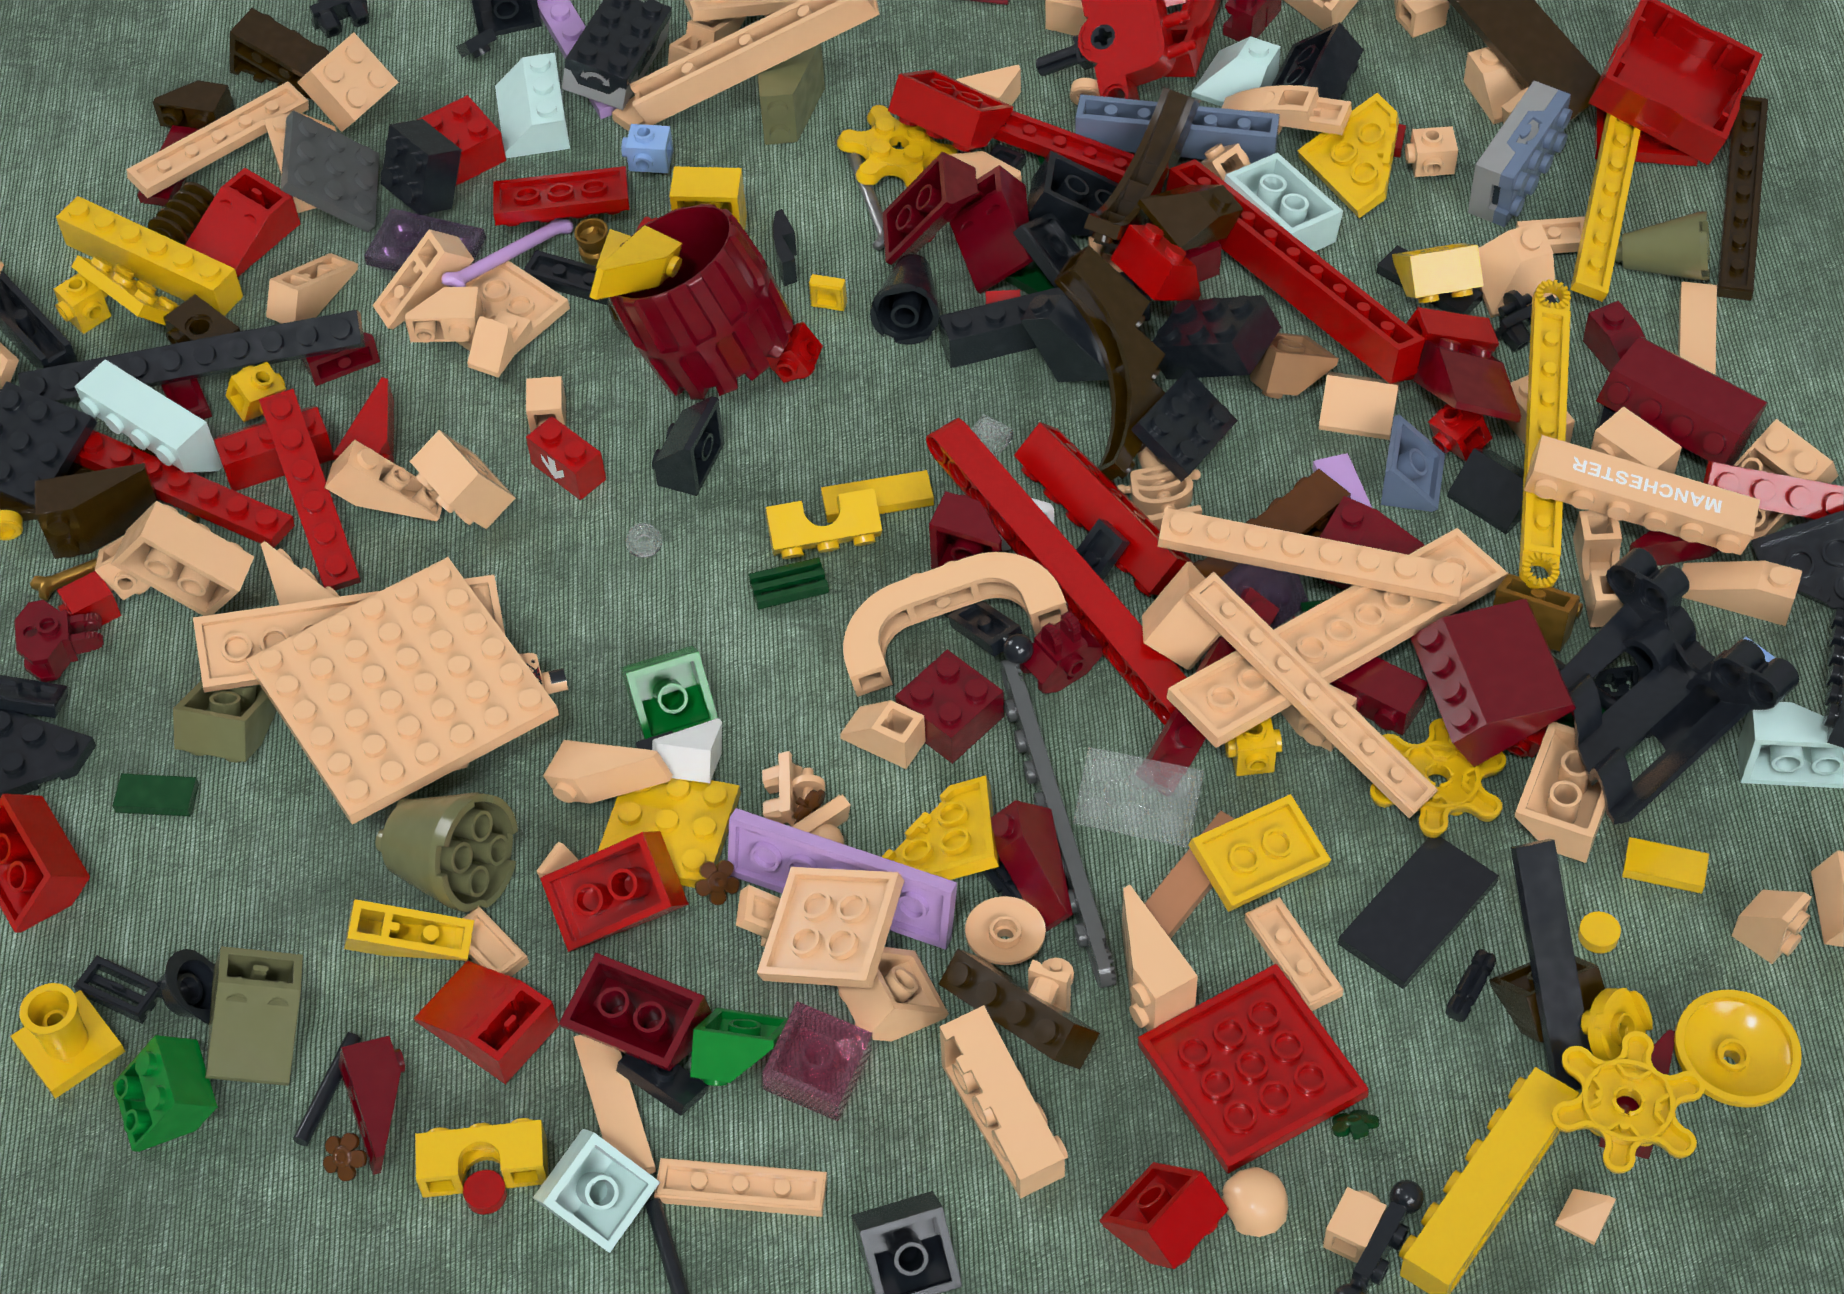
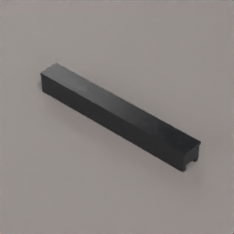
[0,271,78,369]

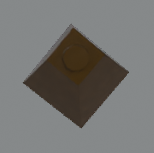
[1137,184,1244,251]

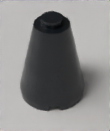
[870,254,940,345]

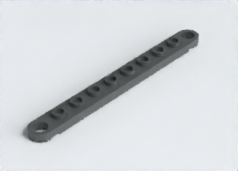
[1000,659,1117,988]

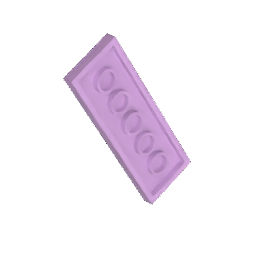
[728,808,957,950]

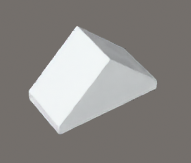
[652,718,722,783]

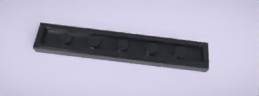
[1510,839,1591,1090]

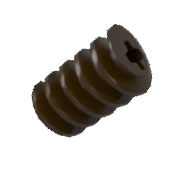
[148,182,215,245]

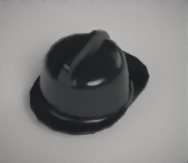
[157,949,215,1025]

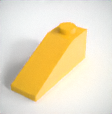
[590,225,682,300]
[344,899,474,961]

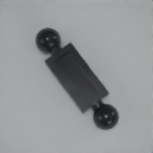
[942,601,1034,664]
[1333,1180,1424,1294]

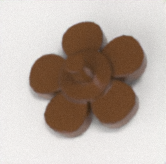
[793,789,826,824]
[695,860,739,905]
[323,1133,367,1181]

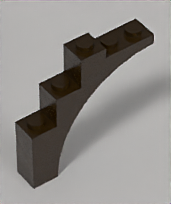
[1084,87,1201,255]
[1054,245,1166,480]

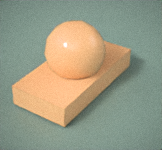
[791,794,851,844]

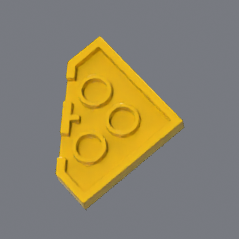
[1297,93,1399,218]
[882,775,999,880]

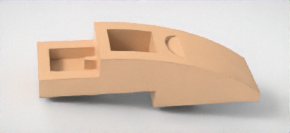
[1222,85,1352,135]

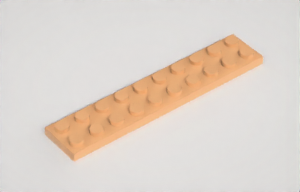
[1167,528,1508,748]

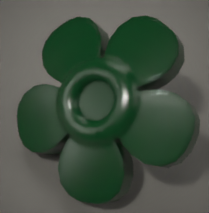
[1332,1109,1380,1140]

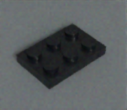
[1131,369,1238,482]

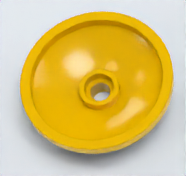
[1674,990,1802,1108]

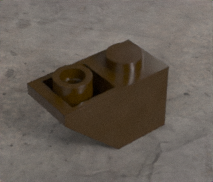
[153,80,235,129]

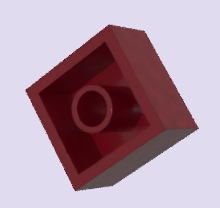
[895,649,1004,764]

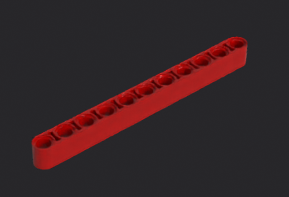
[926,418,1187,726]

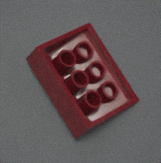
[1410,599,1577,767]

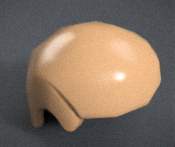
[1222,1167,1289,1237]

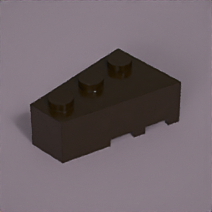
[230,8,330,99]

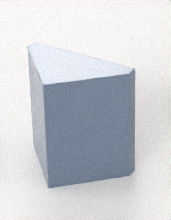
[1381,414,1445,512]

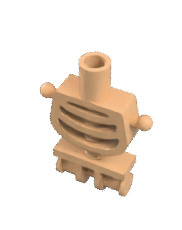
[1117,446,1202,529]

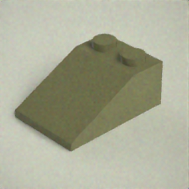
[173,680,277,762]

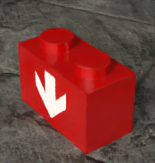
[526,416,606,501]

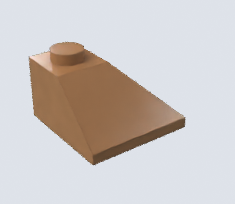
[1250,333,1339,399]

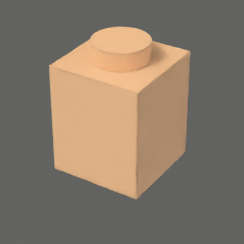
[526,376,566,432]
[1323,1187,1387,1263]

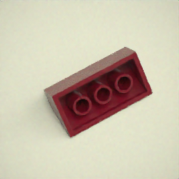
[1596,337,1768,465]

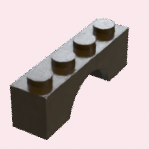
[938,949,1100,1070]

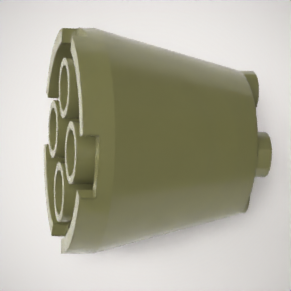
[375,792,518,913]

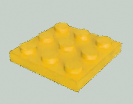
[598,778,741,888]

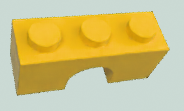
[765,488,882,559]
[415,1118,548,1198]

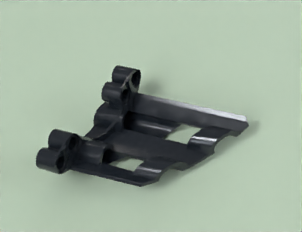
[1560,548,1799,825]

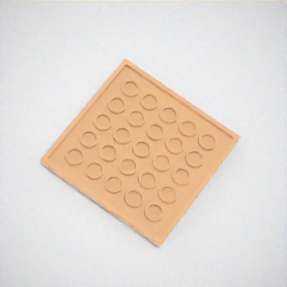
[246,557,559,825]

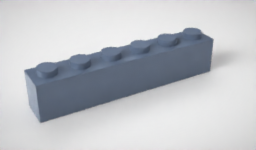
[1075,94,1280,164]

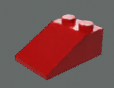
[540,831,689,952]

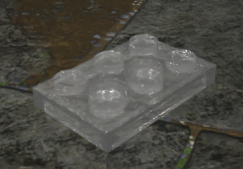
[1073,747,1205,848]

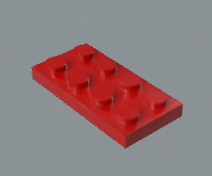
[493,166,630,226]

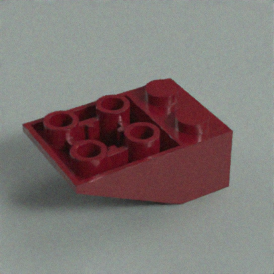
[950,165,1033,294]

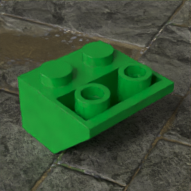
[113,1035,218,1152]

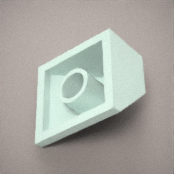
[1192,36,1281,107]

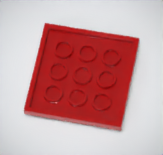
[1137,964,1369,1174]

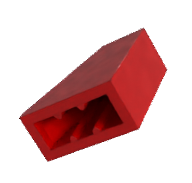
[1397,307,1499,382]

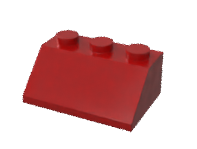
[888,69,1013,152]
[213,405,334,491]
[0,794,90,933]

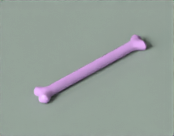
[442,218,573,287]

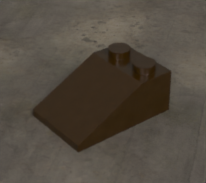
[35,463,159,559]

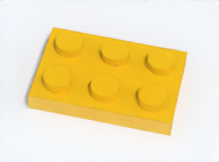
[71,255,179,325]
[1188,794,1331,912]

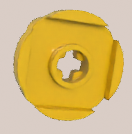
[1581,988,1653,1061]

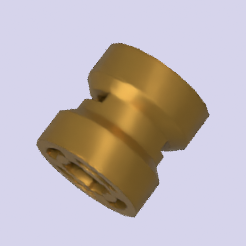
[574,218,609,265]

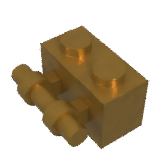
[1493,573,1583,651]

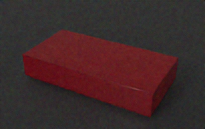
[161,378,212,420]

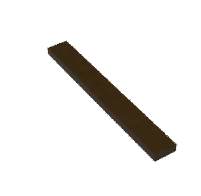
[1717,96,1768,301]

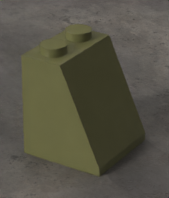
[758,43,825,145]

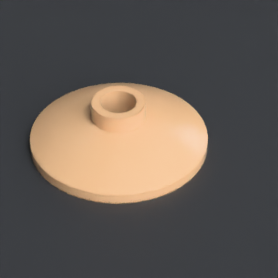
[965,896,1046,965]

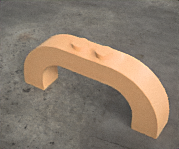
[843,552,1068,697]

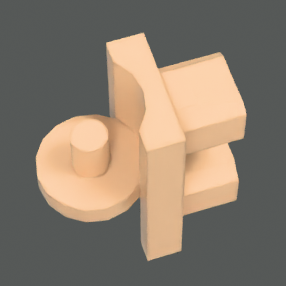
[762,751,825,826]
[1028,957,1074,1013]

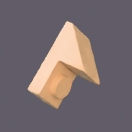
[467,310,533,378]

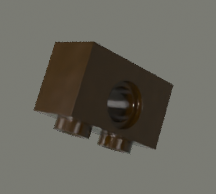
[163,294,240,344]

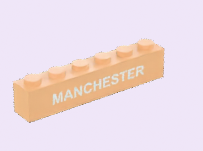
[1524,435,1760,555]

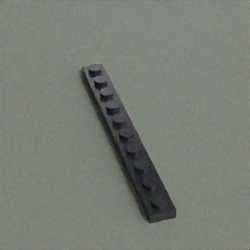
[18,310,365,403]

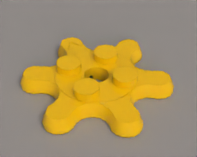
[837,105,958,188]
[1370,718,1507,838]
[1551,1031,1705,1174]

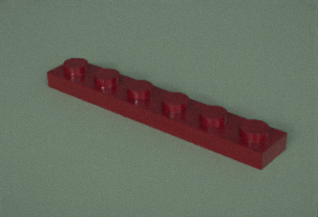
[1137,587,1280,797]

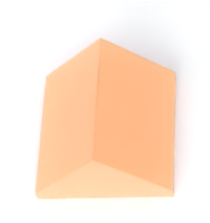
[1319,372,1400,440]
[1142,562,1221,670]

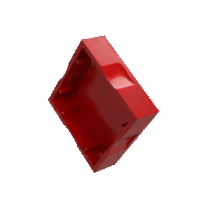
[1589,0,1763,165]

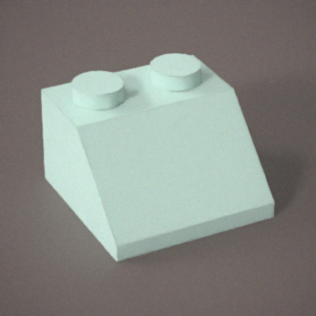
[533,1129,660,1253]

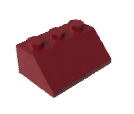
[882,152,978,265]
[558,952,712,1071]

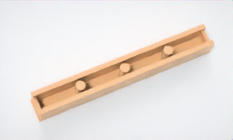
[630,0,880,125]

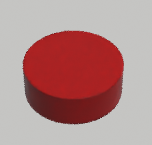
[463,1170,507,1215]

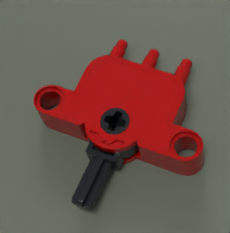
[1036,0,1197,100]

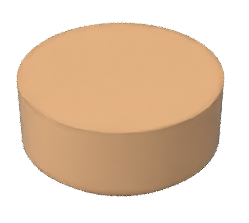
[1070,78,1100,105]

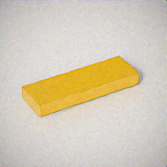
[821,470,934,523]

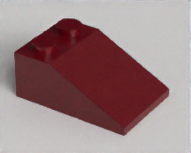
[1413,337,1522,423]
[1317,496,1425,590]

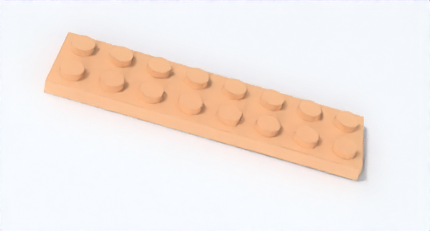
[193,575,506,693]

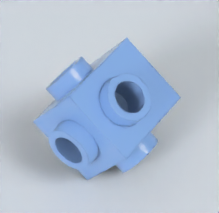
[621,124,673,173]

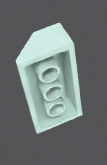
[75,360,223,472]

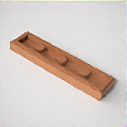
[1144,811,1235,939]

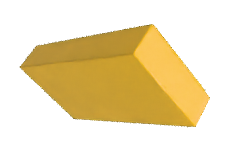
[1622,837,1709,894]

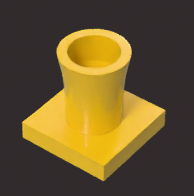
[10,983,126,1099]

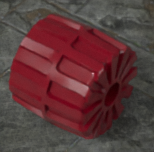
[608,204,793,400]

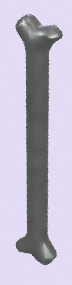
[834,135,885,251]

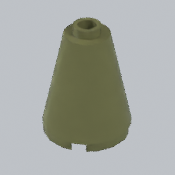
[1616,211,1710,281]

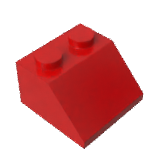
[1110,223,1201,301]
[1099,1162,1229,1270]

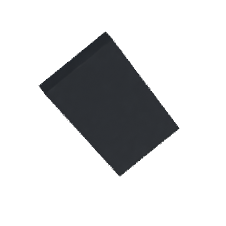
[1338,837,1499,990]

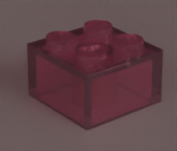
[762,1001,873,1121]

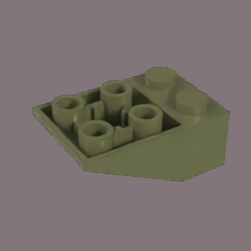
[205,946,303,1086]

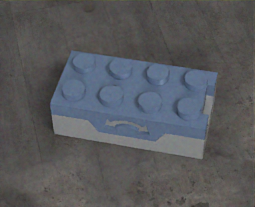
[1468,81,1572,227]

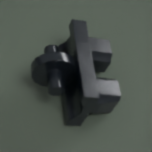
[309,0,369,38]
[1494,290,1558,352]

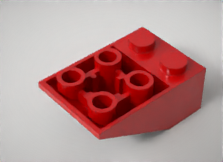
[185,168,301,277]
[413,961,559,1085]

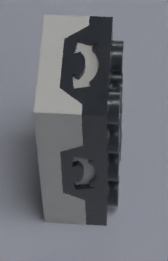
[562,0,672,110]

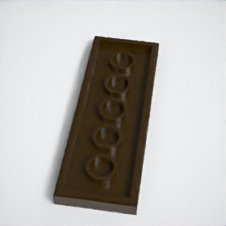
[1448,0,1601,123]

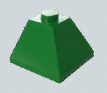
[690,1008,795,1086]

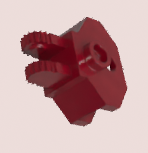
[14,600,104,682]
[1019,611,1103,693]

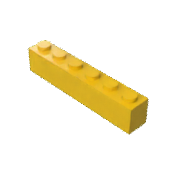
[56,196,244,316]
[1398,1067,1579,1294]

